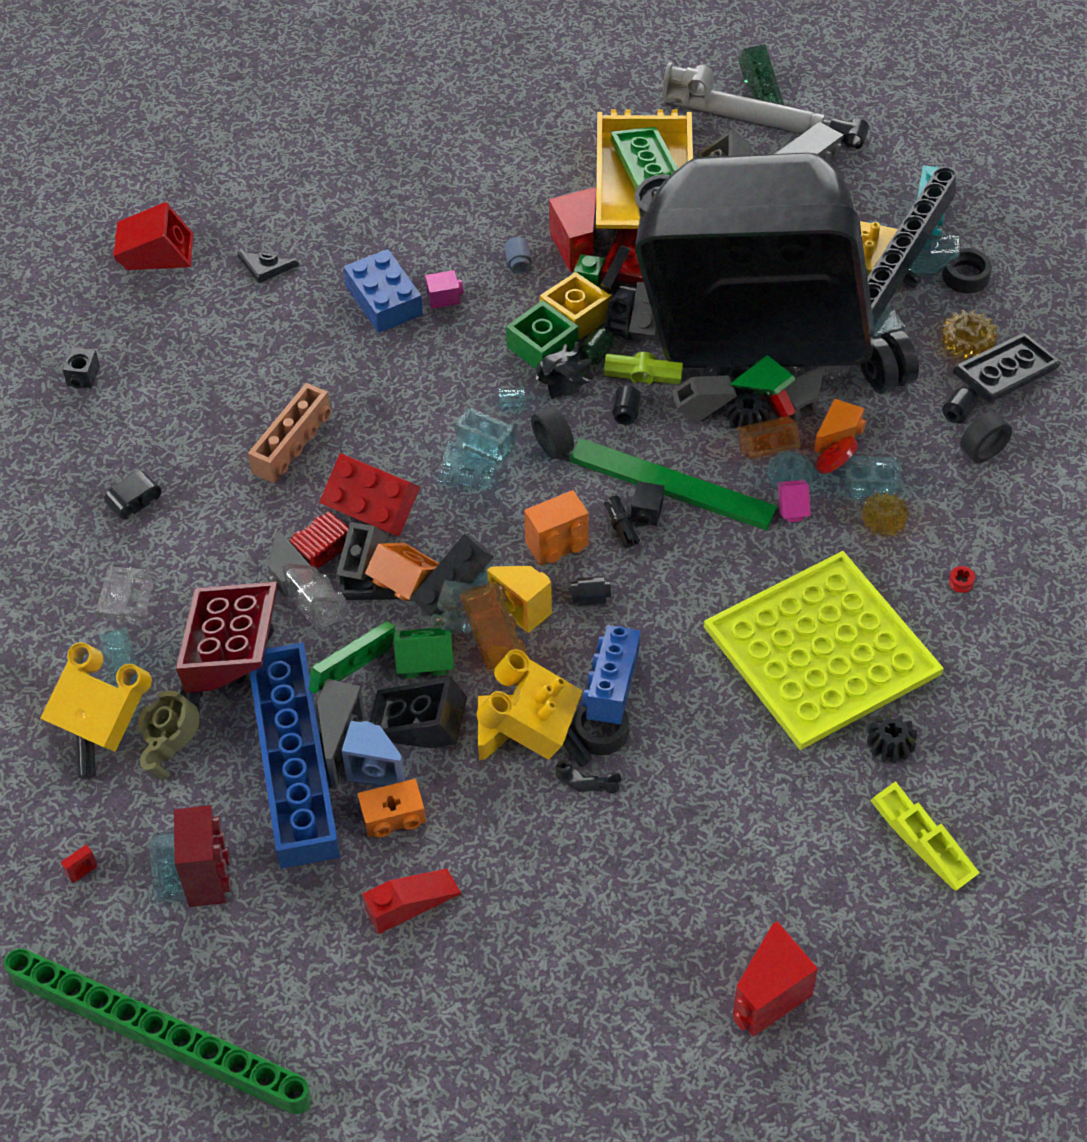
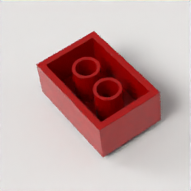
[319,453,421,536]

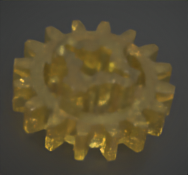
[941,309,998,358]

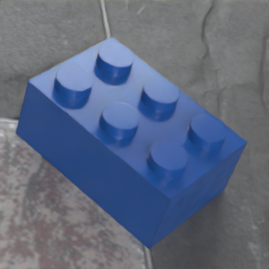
[343,249,423,333]

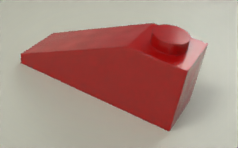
[362,869,461,934]

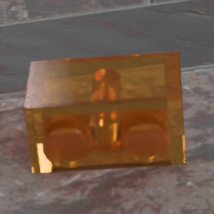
[737,416,800,459]

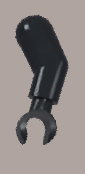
[556,760,621,794]

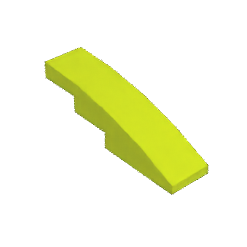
[870,781,979,891]

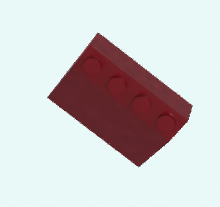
[176,581,278,693]

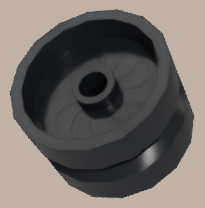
[860,329,919,394]

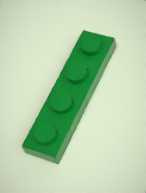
[309,621,396,695]

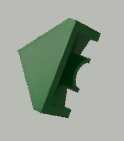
[729,355,796,396]

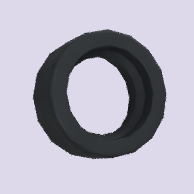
[942,248,992,294]
[531,406,574,459]
[960,412,1012,463]
[574,705,629,756]

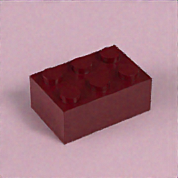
[174,805,231,907]

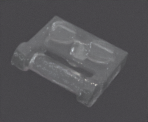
[96,567,158,623]

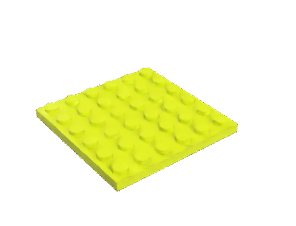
[704,551,944,750]

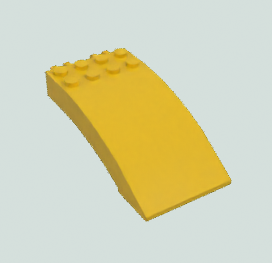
[596,109,693,229]

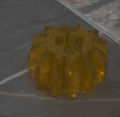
[861,490,909,537]

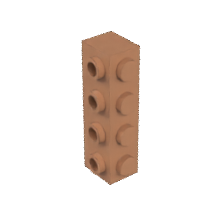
[248,383,332,483]

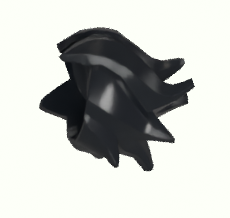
[536,342,594,399]

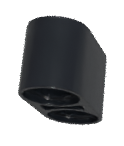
[104,471,162,520]

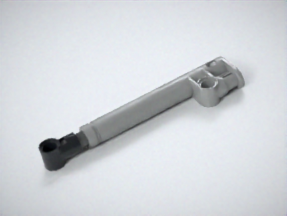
[663,62,869,149]

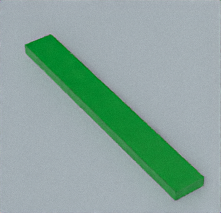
[570,438,778,531]

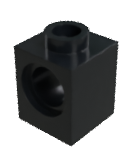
[62,347,100,389]
[631,481,665,526]

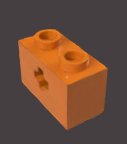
[357,778,426,837]

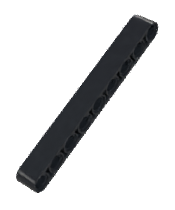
[868,167,956,326]

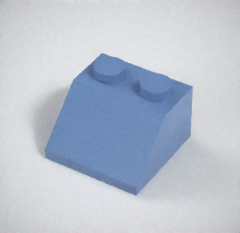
[342,721,405,787]

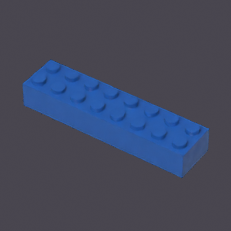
[250,642,341,869]

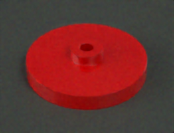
[815,436,858,474]

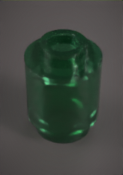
[579,328,614,365]

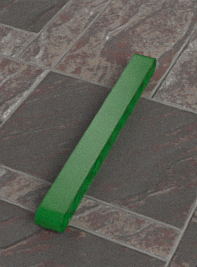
[4,948,312,1114]

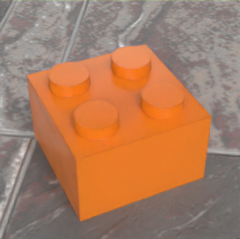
[524,490,589,565]

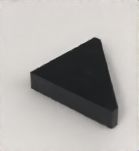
[600,245,630,294]
[237,249,299,283]

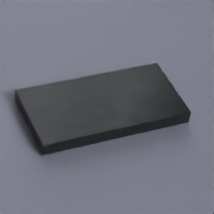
[952,333,1061,403]

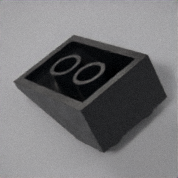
[369,677,468,748]

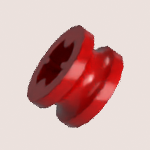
[949,566,975,593]

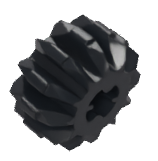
[725,390,770,434]
[867,712,918,764]

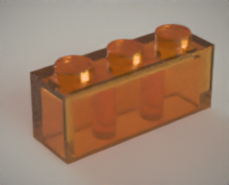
[459,582,527,675]

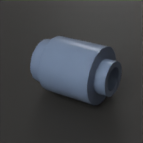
[504,237,532,274]

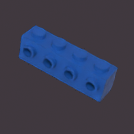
[582,625,641,724]

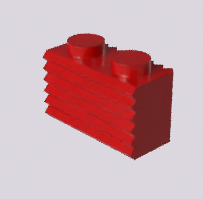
[289,511,349,573]

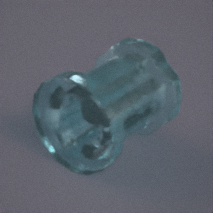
[498,386,526,411]

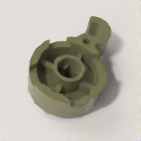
[138,690,200,779]

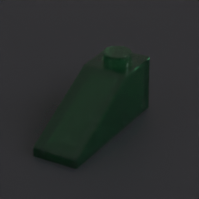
[738,44,784,105]

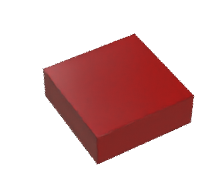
[768,389,796,421]
[61,845,97,883]

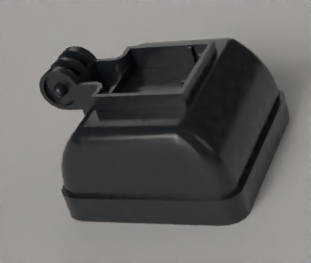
[635,152,874,368]

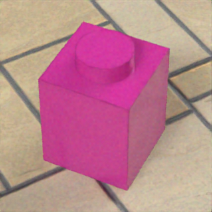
[425,270,464,309]
[777,480,811,522]

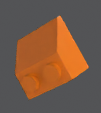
[365,543,439,601]

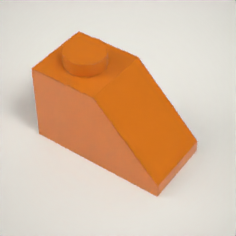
[814,399,867,453]

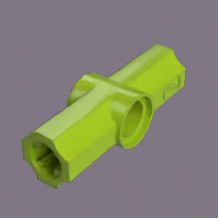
[604,352,683,385]

